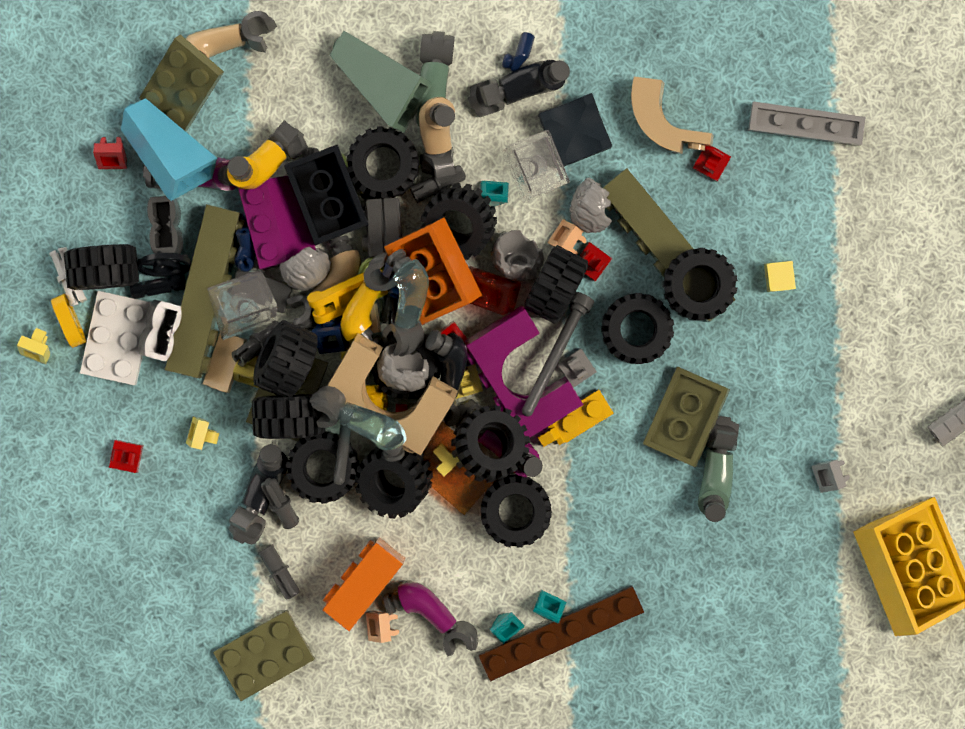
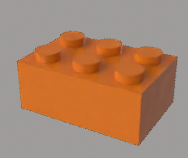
[384,217,482,325]
[323,537,406,631]

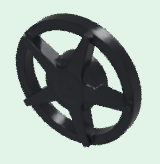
[137,251,191,277]

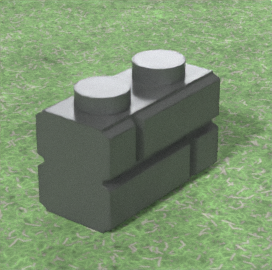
[362,198,402,258]

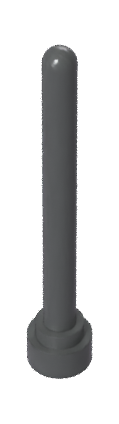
[522,292,594,417]

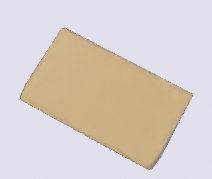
[203,331,247,393]

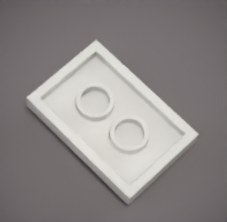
[80,291,151,385]

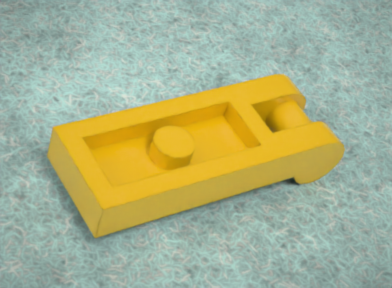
[307,268,388,324]

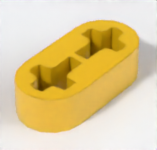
[51,293,87,348]

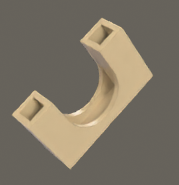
[327,333,458,455]

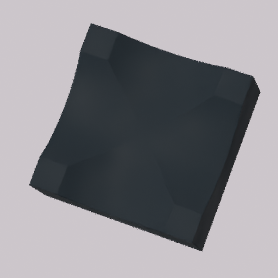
[538,93,612,168]

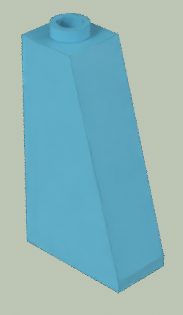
[121,98,217,201]

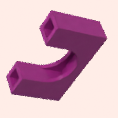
[464,305,584,438]

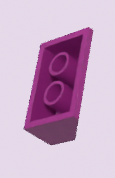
[239,176,316,270]

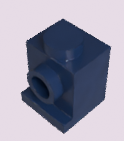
[312,315,349,354]

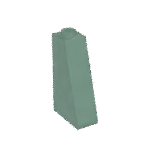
[330,31,433,133]

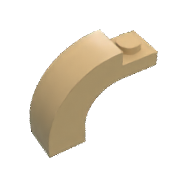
[631,76,714,154]

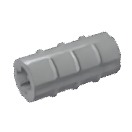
[927,400,965,447]

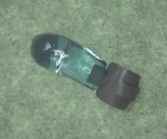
[382,249,429,357]
[309,386,406,462]

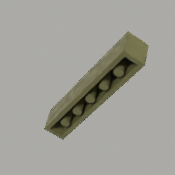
[603,168,736,322]
[165,204,246,378]

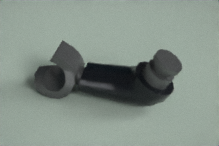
[468,60,570,117]
[425,330,468,427]
[228,444,288,545]

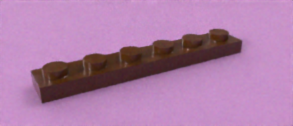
[479,586,644,682]

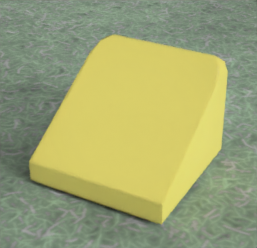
[764,261,796,292]

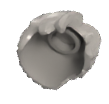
[569,178,612,233]
[490,230,544,281]
[279,247,331,291]
[377,343,429,392]

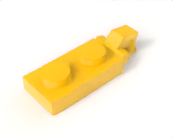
[537,389,614,447]

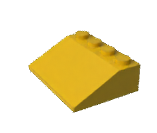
[853,497,965,636]

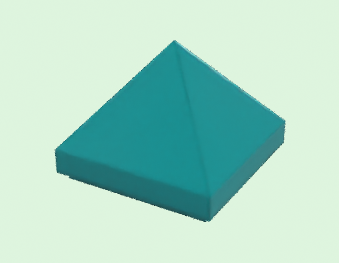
[480,181,509,206]
[533,590,567,623]
[490,612,525,643]

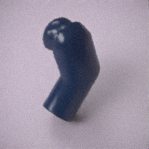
[502,32,535,72]
[235,228,256,272]

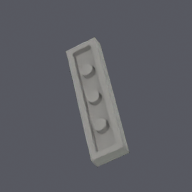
[748,102,866,146]

